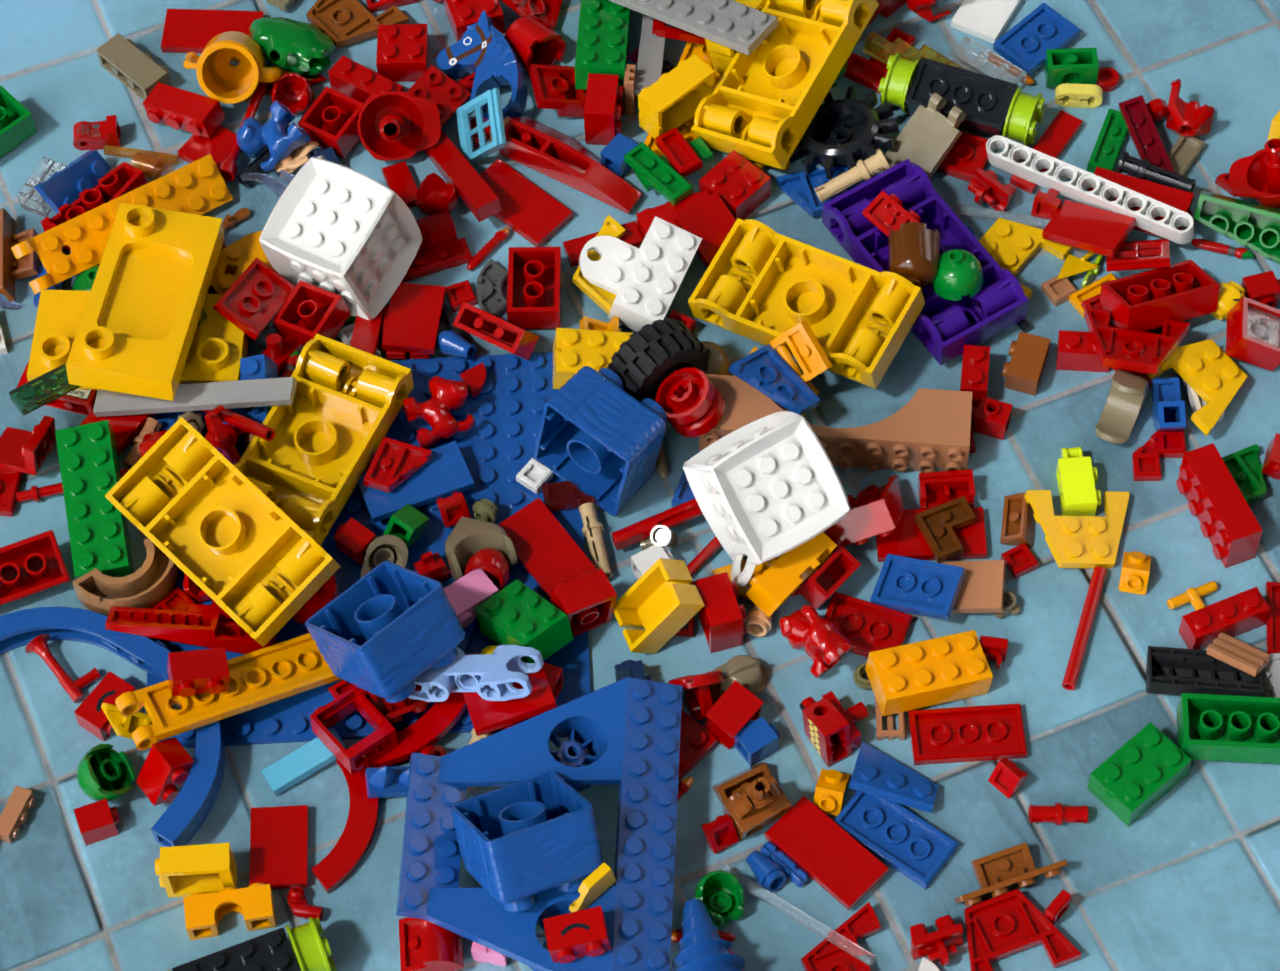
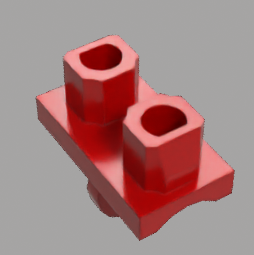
[967,167,1016,215]
[910,915,964,966]

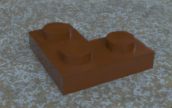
[914,496,976,563]

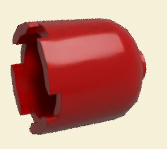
[505,16,566,73]

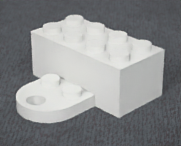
[579,216,702,332]

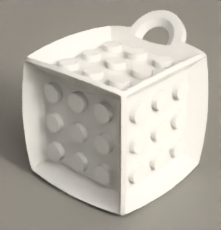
[259,155,423,320]
[683,411,851,587]

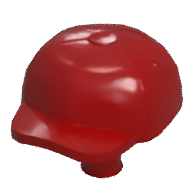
[356,91,441,161]
[1229,138,1280,209]

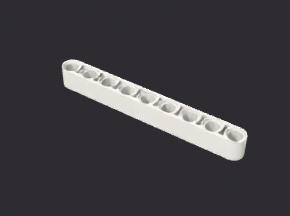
[986,135,1194,244]

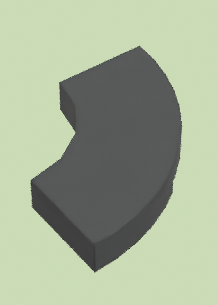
[476,259,508,317]

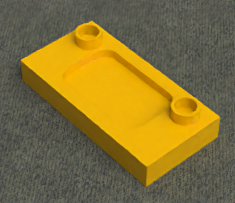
[66,203,224,401]
[27,289,249,390]

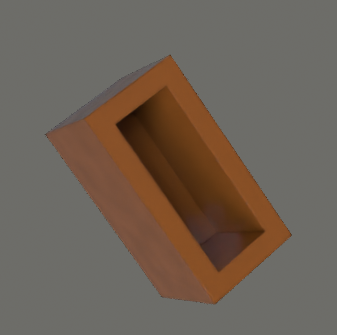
[1002,332,1051,396]

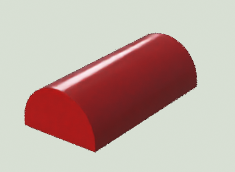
[0,530,71,606]

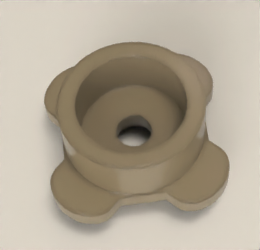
[993,590,1020,618]

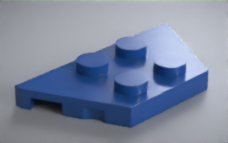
[776,158,865,218]

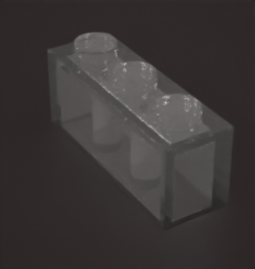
[947,36,1027,90]

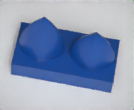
[365,765,410,798]

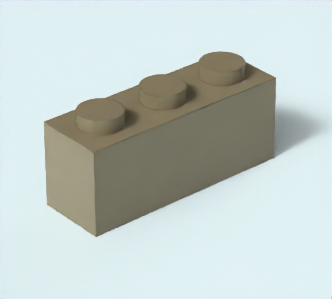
[96,33,171,101]

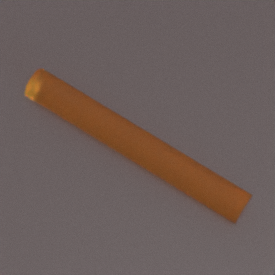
[104,145,179,165]

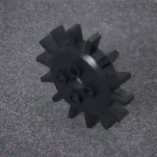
[789,87,899,179]

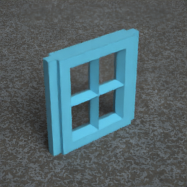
[456,88,506,165]

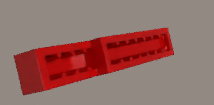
[424,129,502,222]
[105,606,277,654]

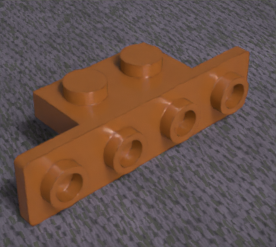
[0,208,38,302]
[954,842,1068,907]

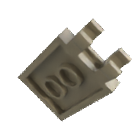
[882,93,967,179]

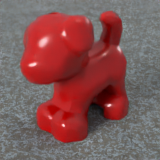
[402,376,475,449]
[779,605,854,678]

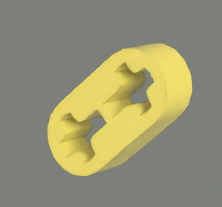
[1055,83,1103,108]

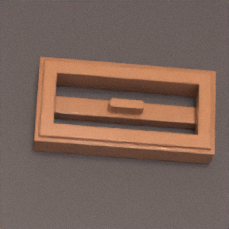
[624,64,637,116]
[1206,632,1271,677]
[875,698,905,740]

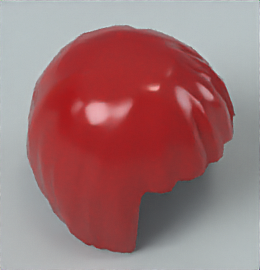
[271,72,312,114]
[416,173,458,216]
[463,547,510,591]

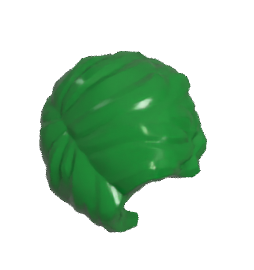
[695,870,745,927]

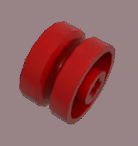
[655,368,725,437]

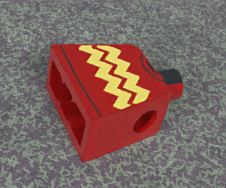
[799,697,852,767]

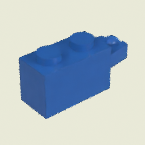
[240,354,278,424]

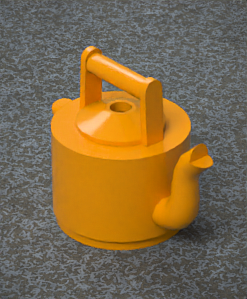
[183,31,291,104]

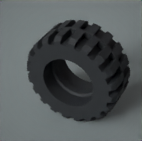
[607,318,709,402]

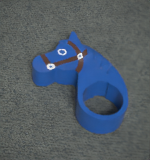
[436,11,528,122]

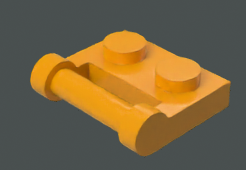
[769,320,833,383]

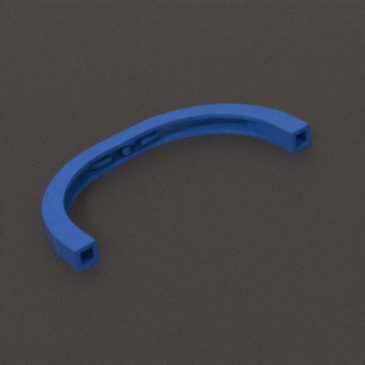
[0,606,226,847]

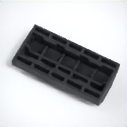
[1146,646,1264,697]

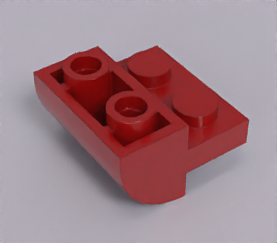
[399,917,464,971]

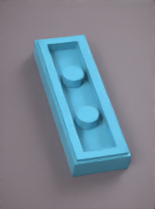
[261,727,347,796]

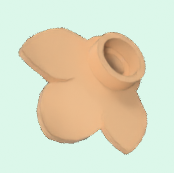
[275,141,319,176]

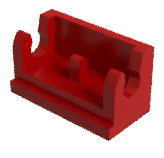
[917,469,975,509]

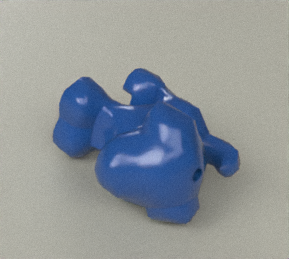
[236,100,311,172]

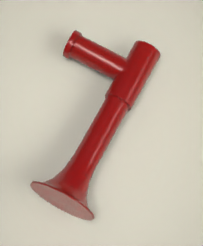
[25,633,101,703]

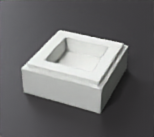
[516,458,554,494]

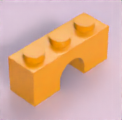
[183,883,277,940]

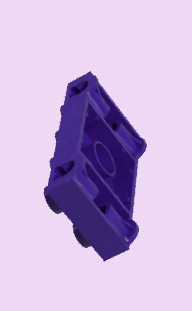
[822,159,1029,366]

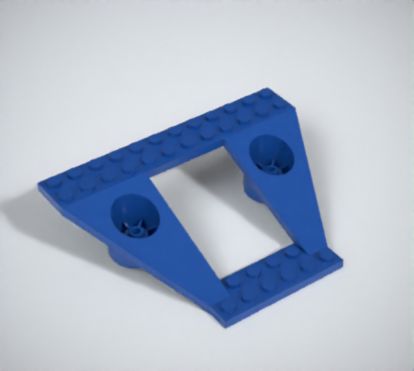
[396,677,682,971]

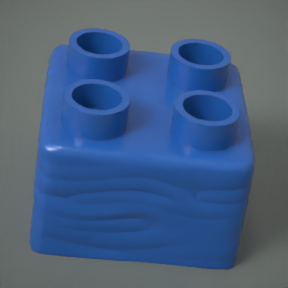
[533,366,667,516]
[305,561,465,703]
[450,771,603,912]

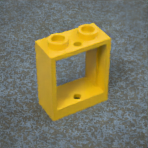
[155,843,237,898]

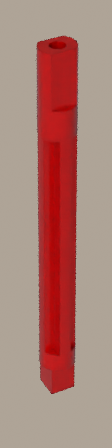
[611,498,703,550]

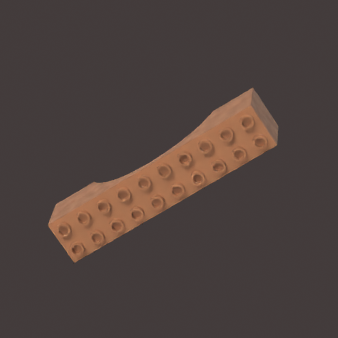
[699,374,972,473]

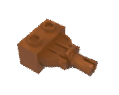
[723,777,791,841]

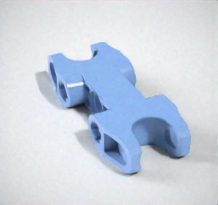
[408,645,544,702]

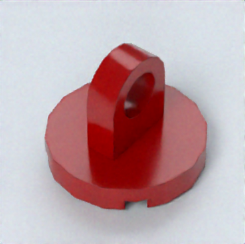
[668,670,724,720]

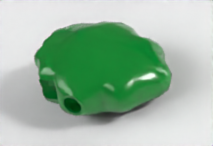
[249,17,336,76]

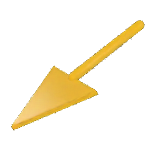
[1057,251,1098,280]

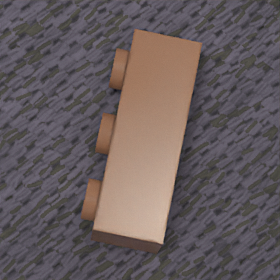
[0,786,35,844]

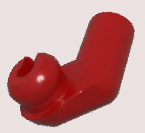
[287,886,324,921]

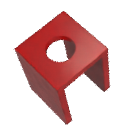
[702,680,764,750]

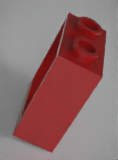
[310,686,398,775]

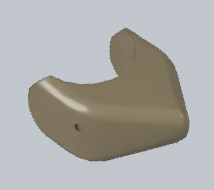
[1095,369,1150,444]
[445,516,518,581]

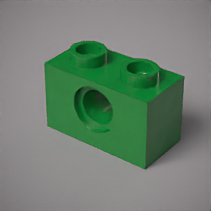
[1044,48,1099,88]

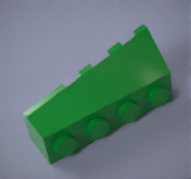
[1194,190,1280,264]

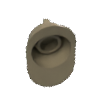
[360,535,408,579]
[709,655,768,704]

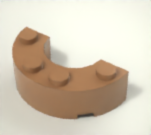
[72,538,179,616]

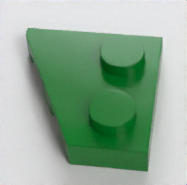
[1222,444,1267,504]

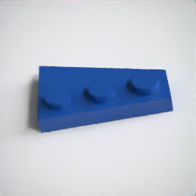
[34,150,111,214]
[728,344,821,415]
[849,741,939,813]

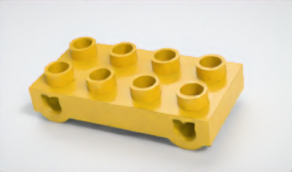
[691,0,879,170]
[688,218,925,389]
[234,334,414,546]
[105,417,341,647]

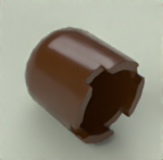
[888,222,941,288]

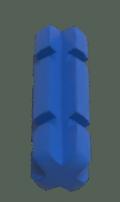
[760,841,809,887]

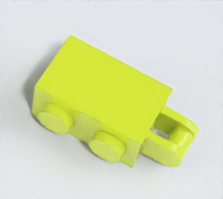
[1056,447,1101,516]

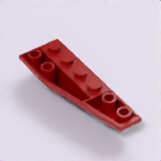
[499,116,642,214]

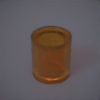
[131,152,164,180]

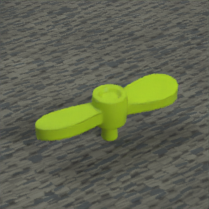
[1082,254,1104,288]

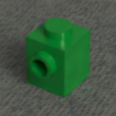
[383,504,430,548]

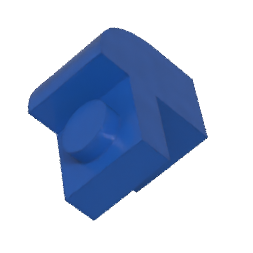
[1151,377,1186,431]

